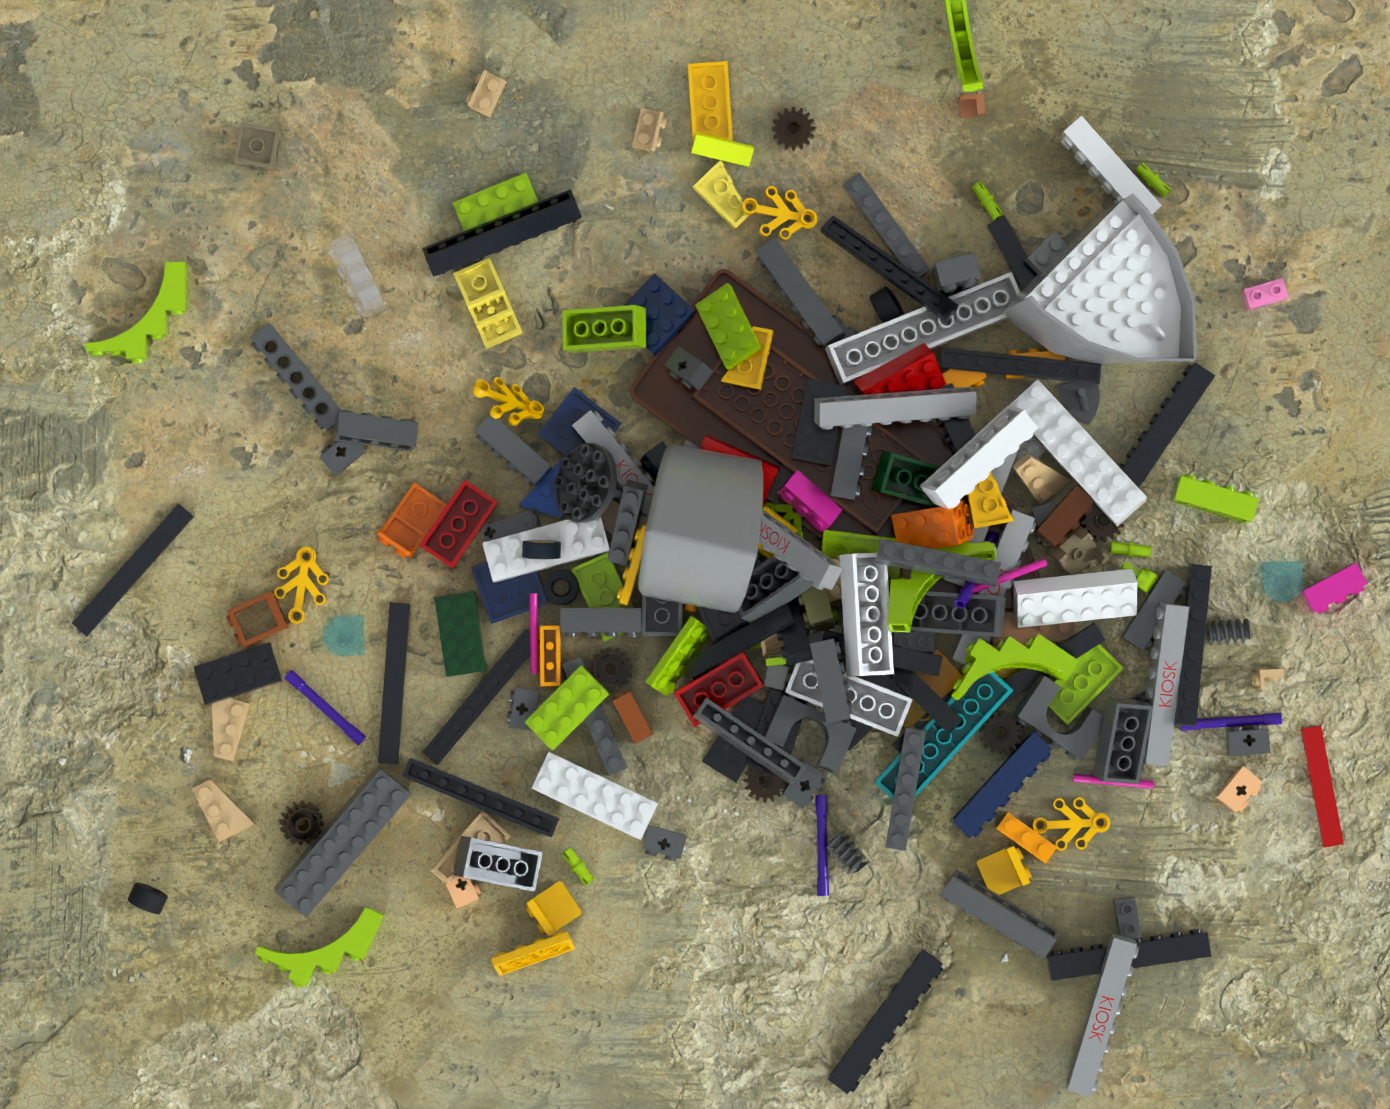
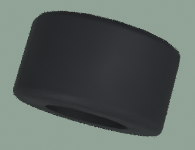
[870,287,904,323]
[543,570,579,606]
[127,882,168,914]

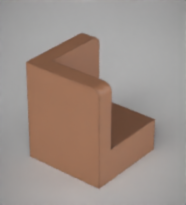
[959,93,986,118]

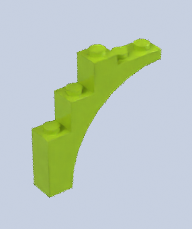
[943,0,983,92]
[85,262,188,364]
[887,541,997,632]
[951,633,1078,700]
[255,906,385,988]

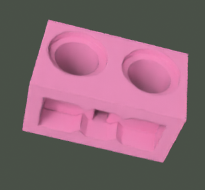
[1241,278,1288,311]

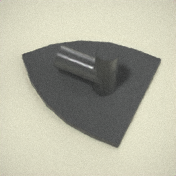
[1057,382,1100,425]

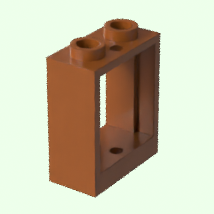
[226,591,290,648]
[613,690,653,744]

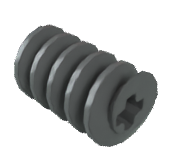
[1207,618,1251,646]
[826,830,869,875]

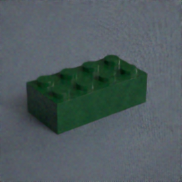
[872,450,941,507]
[434,591,487,677]

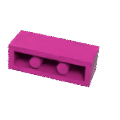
[777,470,843,533]
[1301,563,1368,614]

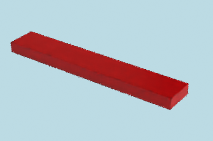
[1301,725,1344,848]

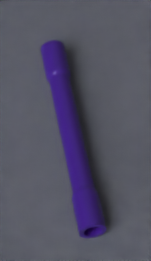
[954,531,999,609]
[284,670,366,745]
[1180,712,1282,731]
[815,795,829,896]

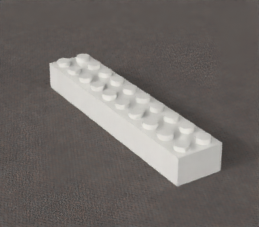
[825,272,1020,385]

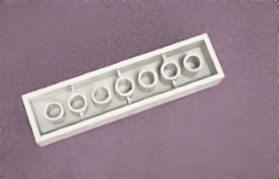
[1009,380,1147,527]

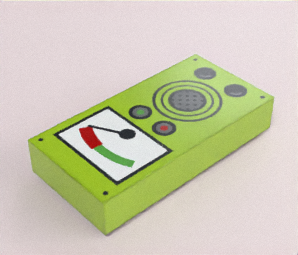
[765,653,786,666]

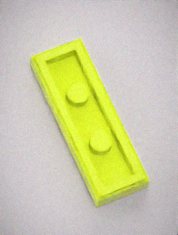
[691,132,754,167]

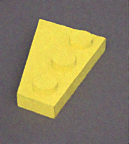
[693,160,749,230]

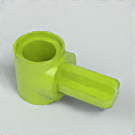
[1119,561,1160,594]

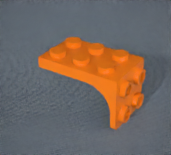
[375,482,447,558]
[891,500,974,549]

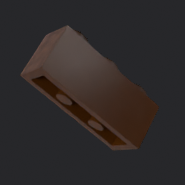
[1034,485,1095,548]

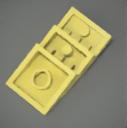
[453,257,523,349]

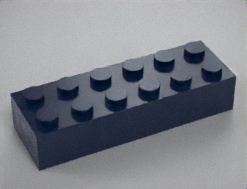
[950,732,1052,838]

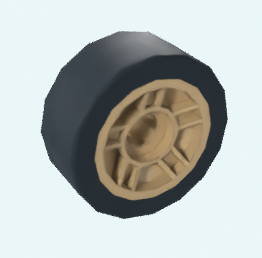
[522,540,561,559]

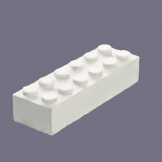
[1060,116,1162,215]
[920,406,1038,509]
[482,516,610,583]
[839,553,894,677]
[1013,569,1137,628]
[785,659,913,737]
[532,752,658,840]

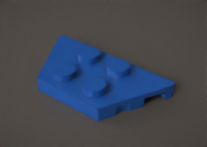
[519,456,565,518]

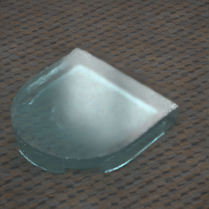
[1262,561,1303,602]
[323,615,365,656]

